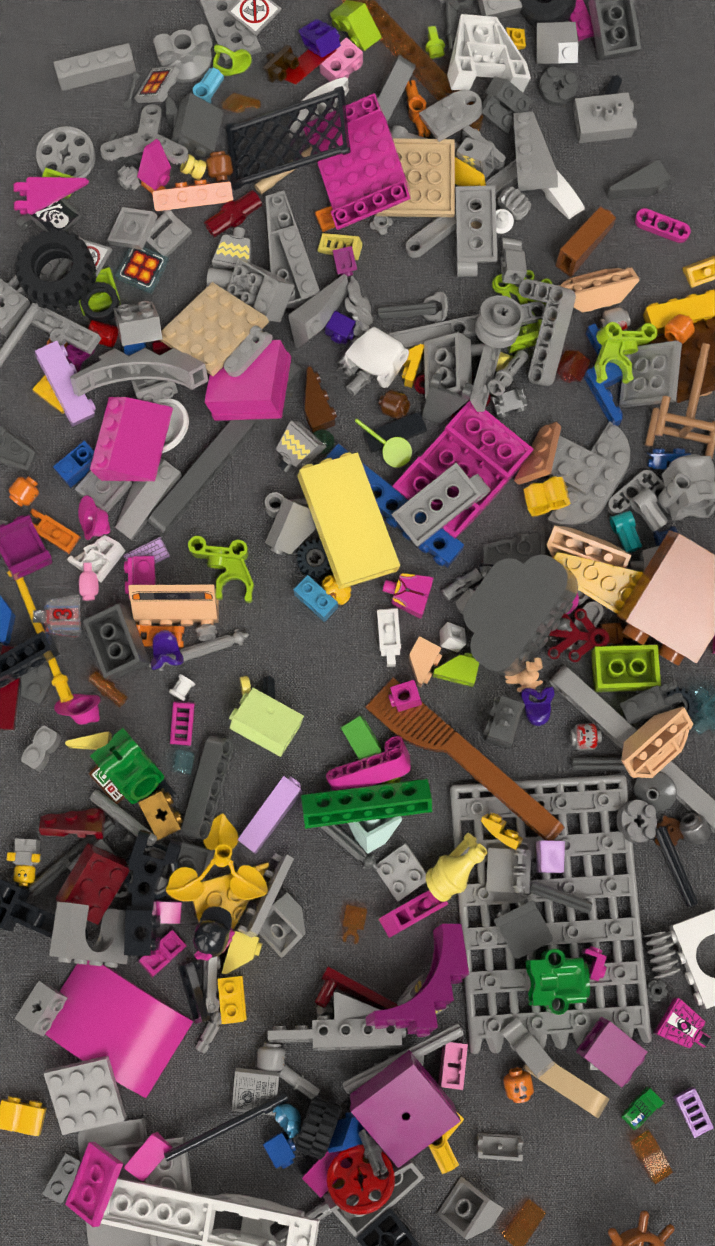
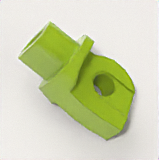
[425,26,445,59]

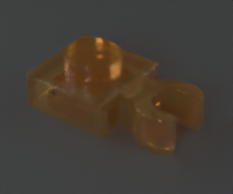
[343,905,368,945]

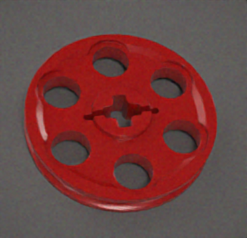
[327,1145,395,1215]

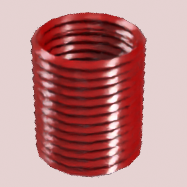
[88,320,118,348]

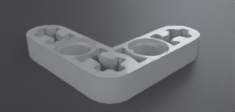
[607,470,672,519]

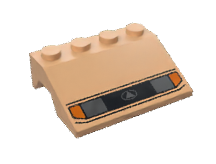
[129,585,219,626]

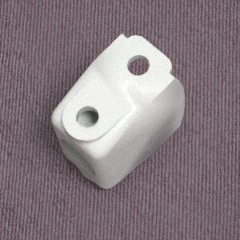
[344,327,409,388]

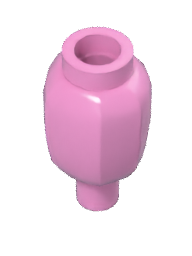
[79,563,99,601]

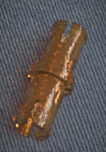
[88,671,128,708]

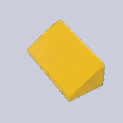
[455,157,486,186]
[682,256,715,288]

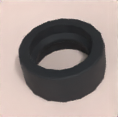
[80,282,120,323]

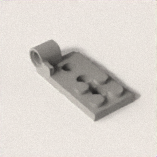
[198,0,261,64]
[455,186,497,277]
[391,463,491,547]

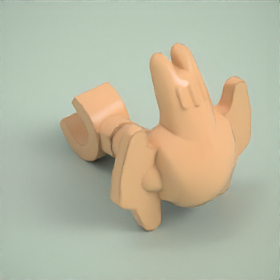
[505,658,543,692]

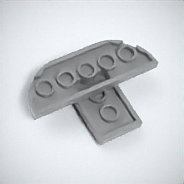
[548,422,630,527]

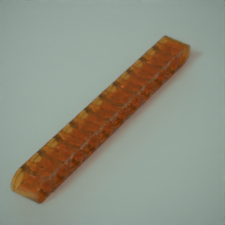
[342,0,483,131]

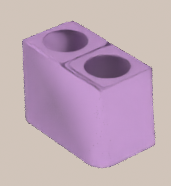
[536,841,565,873]

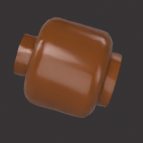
[206,151,233,182]

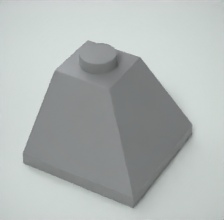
[536,22,578,64]
[259,893,305,958]
[437,1177,504,1240]

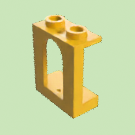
[218,976,247,1024]

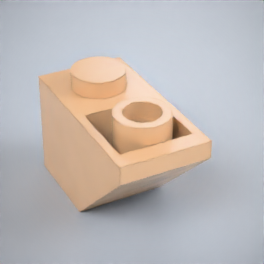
[409,636,443,687]

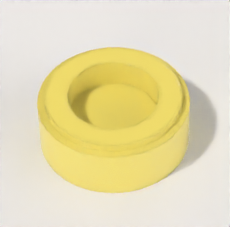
[240,676,251,696]

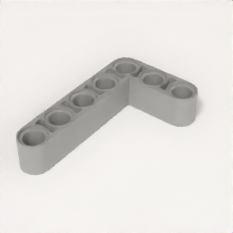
[519,279,576,386]

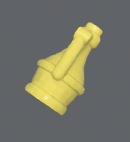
[425,833,487,902]

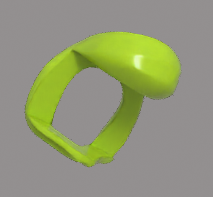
[213,44,252,76]

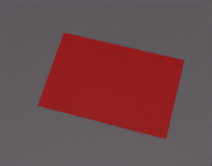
[284,49,337,85]

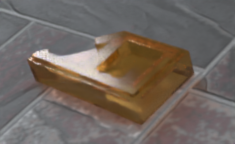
[222,93,261,113]

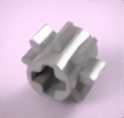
[117,166,141,190]

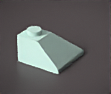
[348,816,402,854]

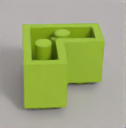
[330,0,382,51]

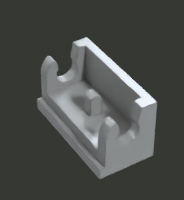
[476,1133,523,1161]

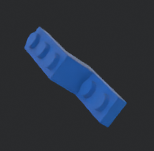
[584,324,623,426]

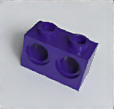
[298,19,341,58]

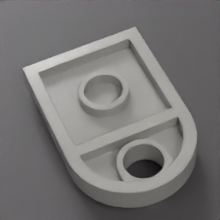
[419,90,483,142]

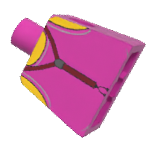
[383,573,434,619]

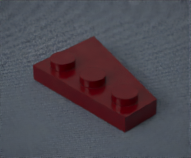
[39,808,105,839]

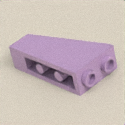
[238,776,302,854]

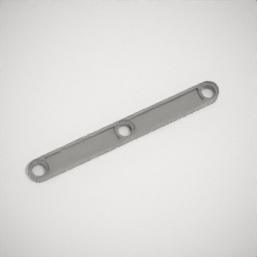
[406,159,518,258]
[388,302,546,350]

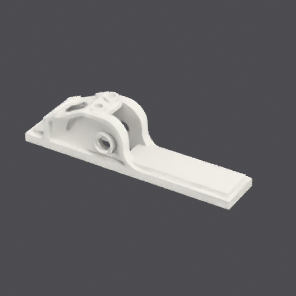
[101,1177,320,1246]

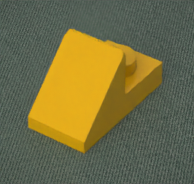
[402,344,424,388]

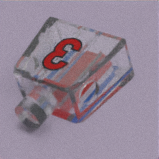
[32,595,81,638]

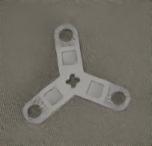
[100,104,188,165]

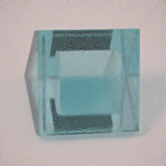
[173,750,194,774]

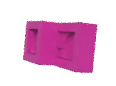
[138,930,186,978]

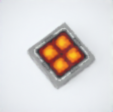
[134,66,180,103]

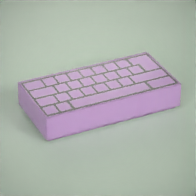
[123,537,170,564]

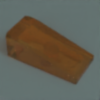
[501,1198,546,1246]

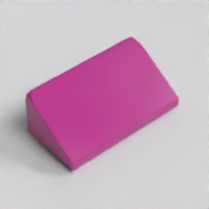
[124,1132,173,1182]

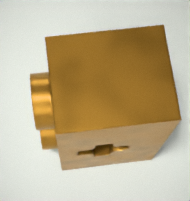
[138,789,183,841]

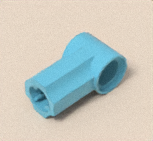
[193,67,224,104]

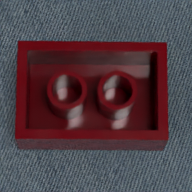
[55,843,130,925]

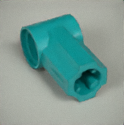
[609,510,642,553]

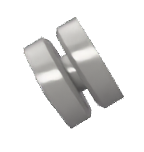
[475,295,524,348]

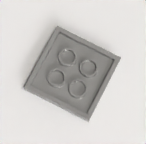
[619,341,682,408]
[44,1056,127,1135]

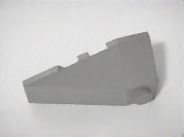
[288,274,348,349]
[115,458,182,540]

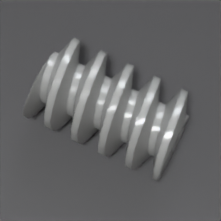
[644,931,680,979]

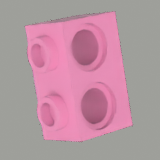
[319,37,363,82]
[438,1042,468,1090]

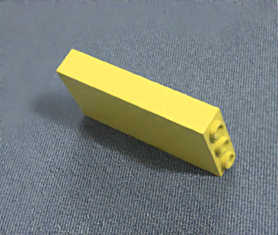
[297,452,400,590]

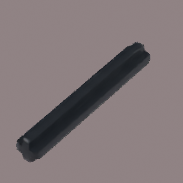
[655,826,698,907]

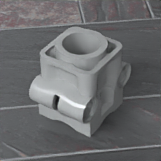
[658,454,715,521]

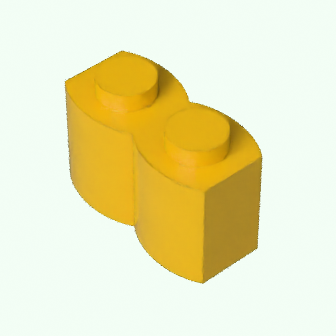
[523,476,571,516]
[0,1096,47,1136]

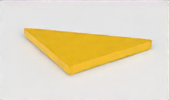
[193,862,269,957]

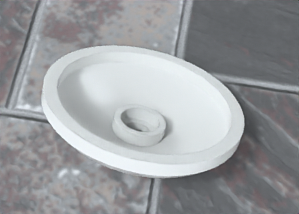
[154,398,189,453]

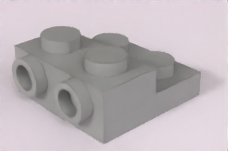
[131,379,178,403]

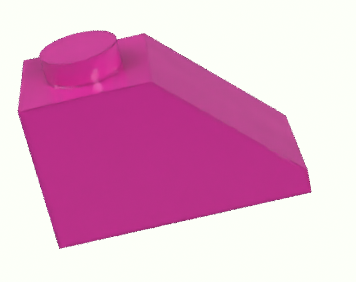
[137,139,171,190]

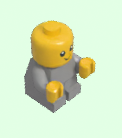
[6,838,41,886]

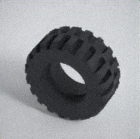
[15,229,97,311]

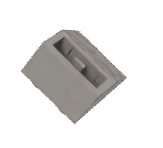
[226,258,295,322]

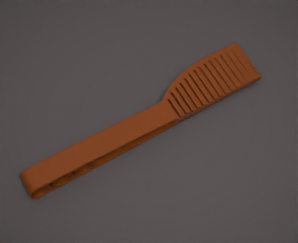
[365,677,565,841]

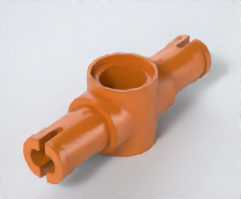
[405,80,431,137]

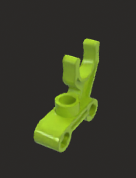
[594,322,657,384]
[188,536,254,603]

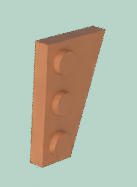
[514,422,561,485]

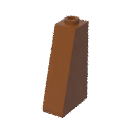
[556,206,616,277]

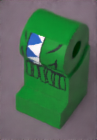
[621,1087,664,1130]

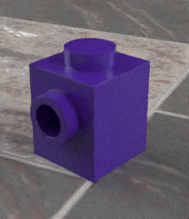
[325,311,356,345]

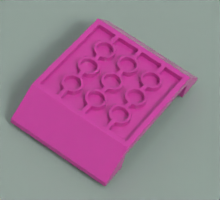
[304,93,411,230]

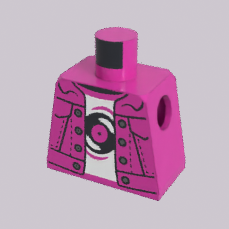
[654,998,711,1048]

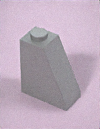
[265,498,316,555]

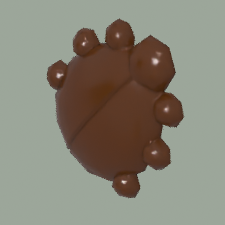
[655,816,684,846]

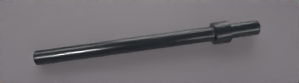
[164,1092,289,1162]

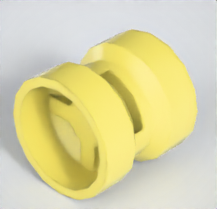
[180,154,206,180]

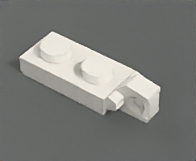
[377,608,401,667]

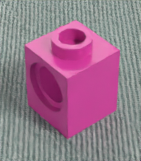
[388,680,422,712]

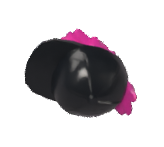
[193,906,235,961]

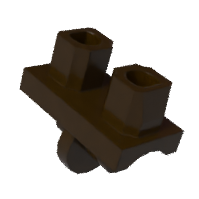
[263,45,299,83]

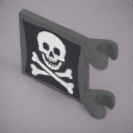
[17,198,83,232]

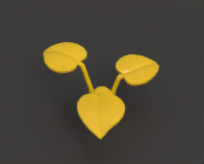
[165,814,268,902]

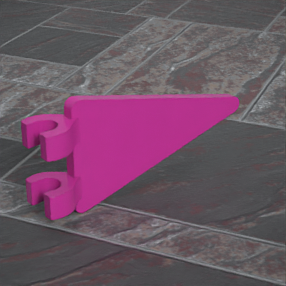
[13,177,89,215]

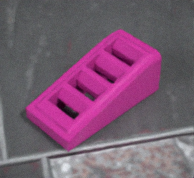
[170,701,195,746]

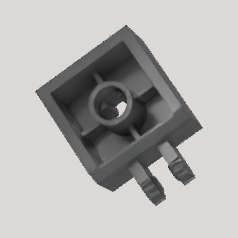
[483,696,525,749]

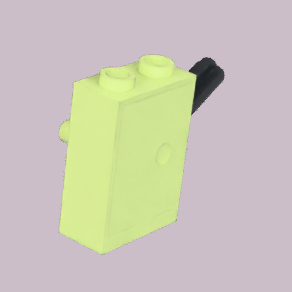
[229,676,304,757]

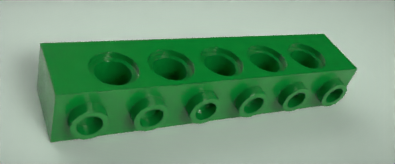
[301,779,432,829]

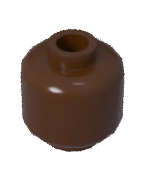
[379,390,410,419]

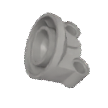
[153,24,213,83]

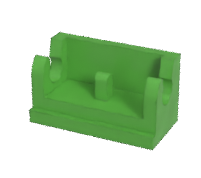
[341,716,384,760]

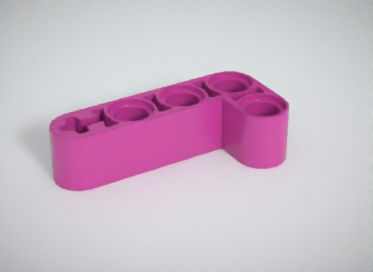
[326,736,411,791]

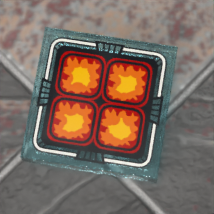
[115,247,169,294]

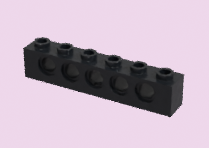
[0,631,60,688]

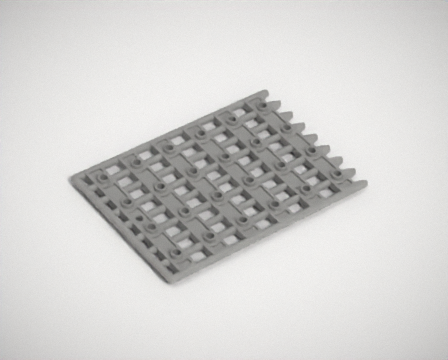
[450,774,652,1055]

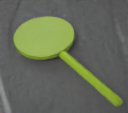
[355,419,412,468]

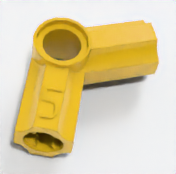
[429,1113,464,1174]

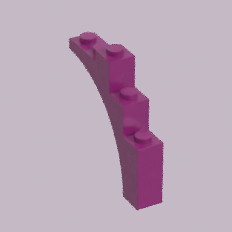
[365,924,469,1037]

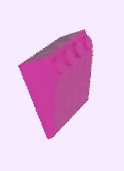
[90,397,173,482]

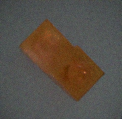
[630,1130,673,1185]

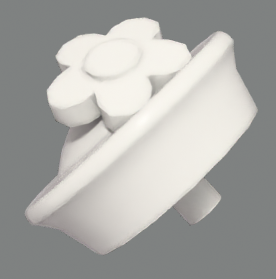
[496,209,514,234]

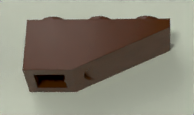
[305,366,337,434]

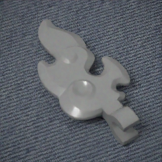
[345,276,373,337]

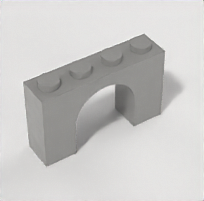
[49,902,128,968]

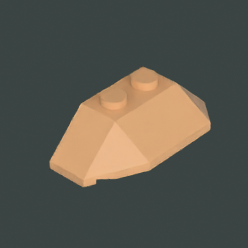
[558,267,639,312]
[546,525,632,568]
[621,707,693,778]

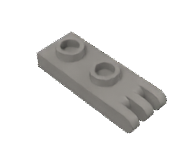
[462,125,506,171]

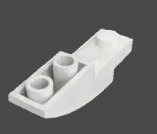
[289,77,349,138]

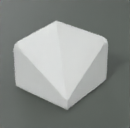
[439,622,466,652]

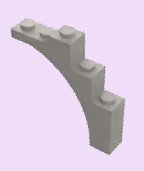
[70,348,208,396]

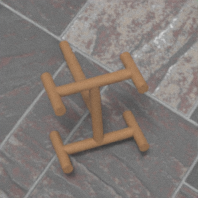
[645,343,715,458]

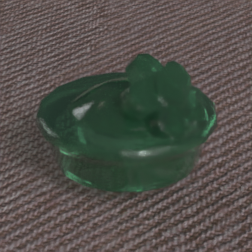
[313,430,335,454]

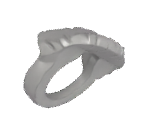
[423,291,448,323]

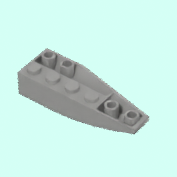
[265,191,320,309]

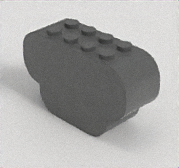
[463,555,578,676]

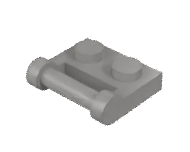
[146,210,192,260]

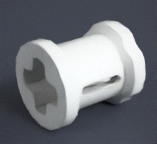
[169,674,195,702]

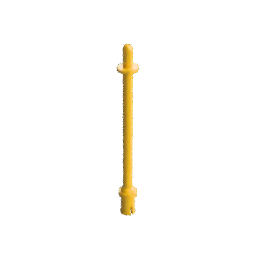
[7,571,74,703]

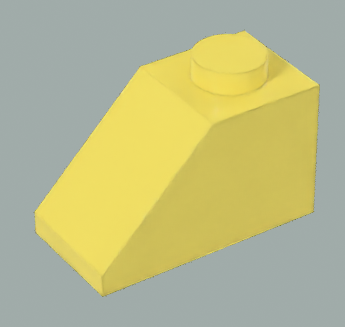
[222,931,262,974]

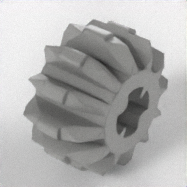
[497,187,531,220]

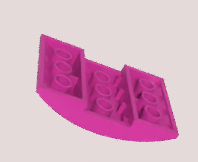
[392,400,534,539]
[45,960,194,1098]

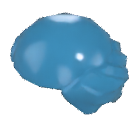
[273,1104,301,1139]

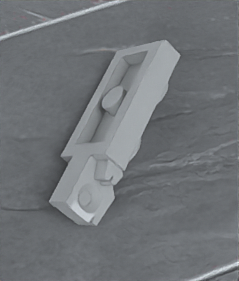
[203,956,220,1013]

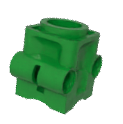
[90,728,164,804]
[526,949,590,1015]

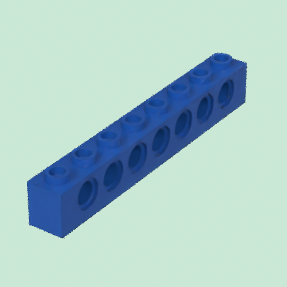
[324,444,464,568]

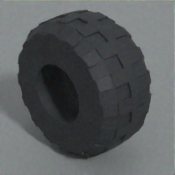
[520,0,577,27]

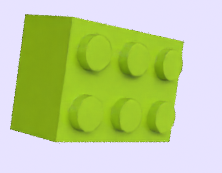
[591,645,661,692]

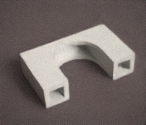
[669,909,715,1009]

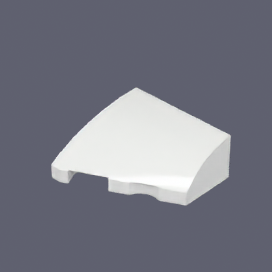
[67,535,126,582]

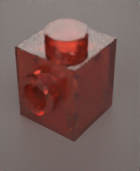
[557,350,591,383]

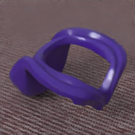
[151,630,184,670]
[521,687,554,726]

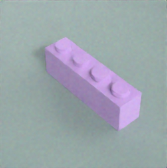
[35,341,96,427]

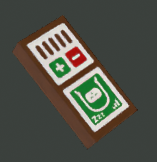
[88,766,125,805]

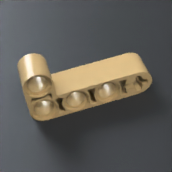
[523,1063,610,1118]

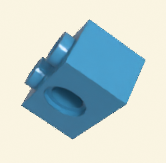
[293,575,338,622]

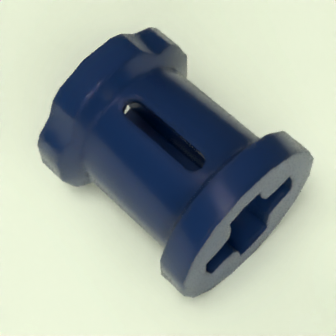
[653,526,678,546]

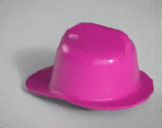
[78,495,110,540]
[54,694,100,725]

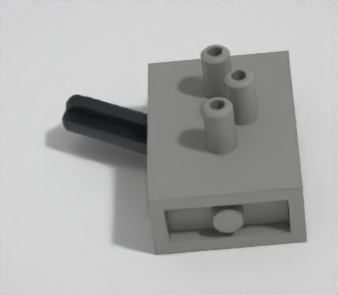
[573,75,637,143]

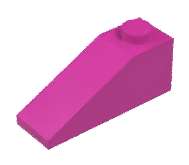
[379,890,448,938]

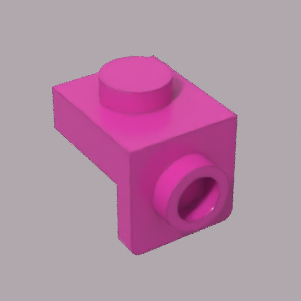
[582,946,607,981]

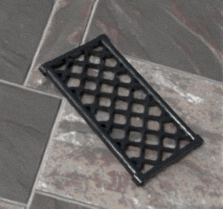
[226,86,351,190]

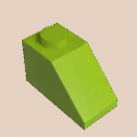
[433,653,479,687]

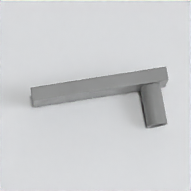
[470,343,501,412]

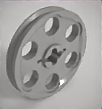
[36,126,96,178]

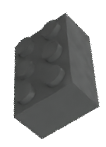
[588,0,642,61]
[83,604,150,680]

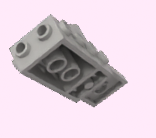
[268,992,406,1051]

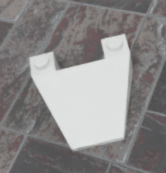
[447,14,531,92]

